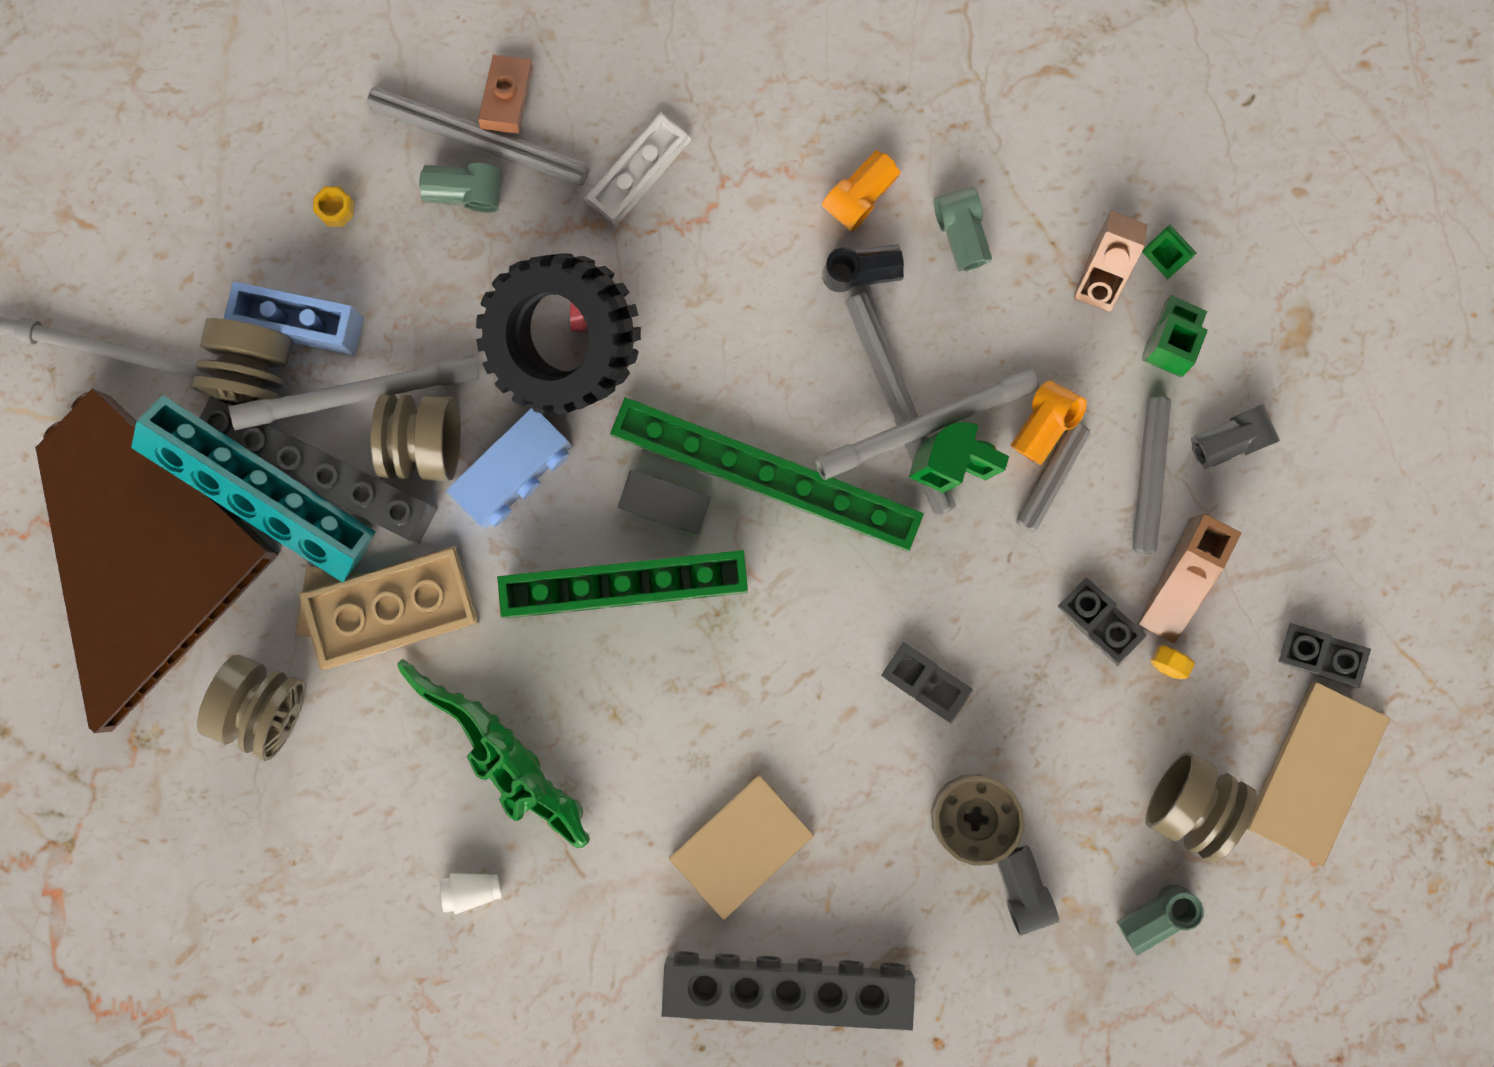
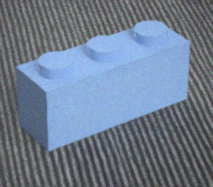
[224,281,364,356]
[446,408,572,529]

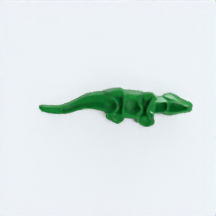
[397,659,590,848]

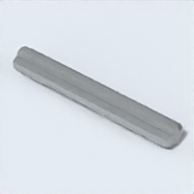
[1133,396,1171,554]

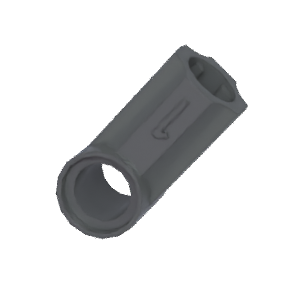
[1191,404,1280,469]
[997,845,1059,936]

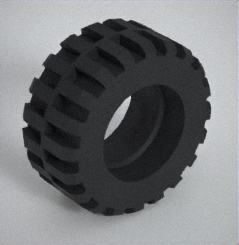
[476,253,641,414]

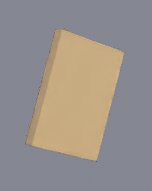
[669,774,814,920]

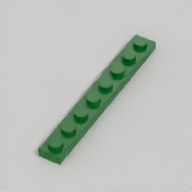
[610,397,924,552]

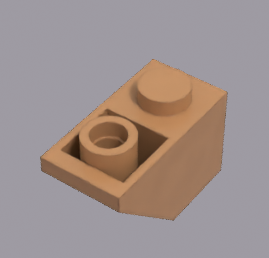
[1074,210,1148,312]

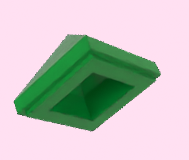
[1142,225,1197,280]

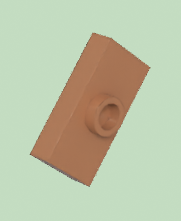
[478,55,533,134]

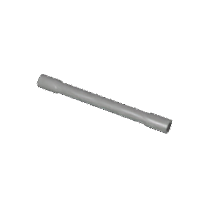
[228,355,479,430]
[815,368,1039,480]

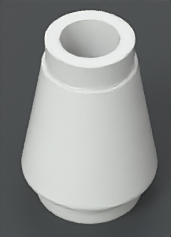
[440,873,501,915]

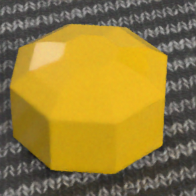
[313,186,354,227]
[1150,645,1195,679]

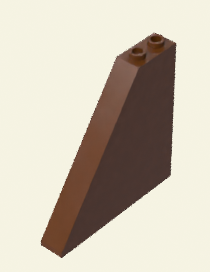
[35,388,279,734]

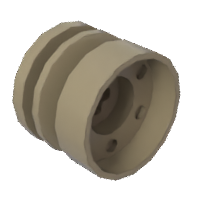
[191,318,292,405]
[371,394,460,481]
[197,655,306,761]
[1146,751,1257,864]
[931,774,1024,866]

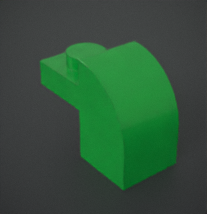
[1142,295,1208,377]
[909,422,1009,493]

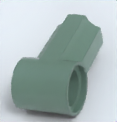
[419,163,502,213]
[934,187,992,272]
[1116,885,1204,956]

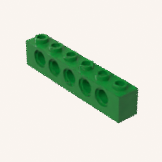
[497,550,748,619]

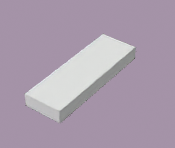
[584,112,691,227]

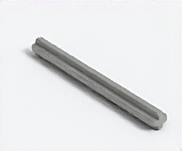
[367,87,589,186]
[845,292,956,515]

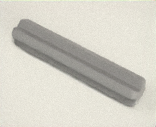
[1017,423,1090,532]

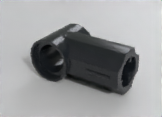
[822,244,904,292]

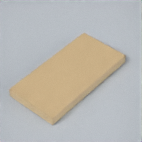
[299,546,479,671]
[1247,682,1391,866]

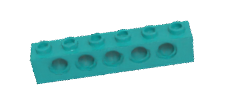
[131,395,376,583]

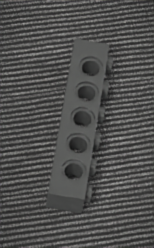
[199,397,438,544]
[661,951,915,1031]

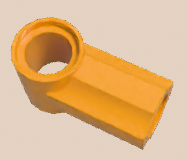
[822,150,901,232]
[1010,380,1087,465]

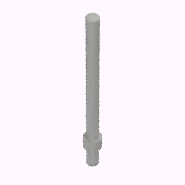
[0,316,213,378]

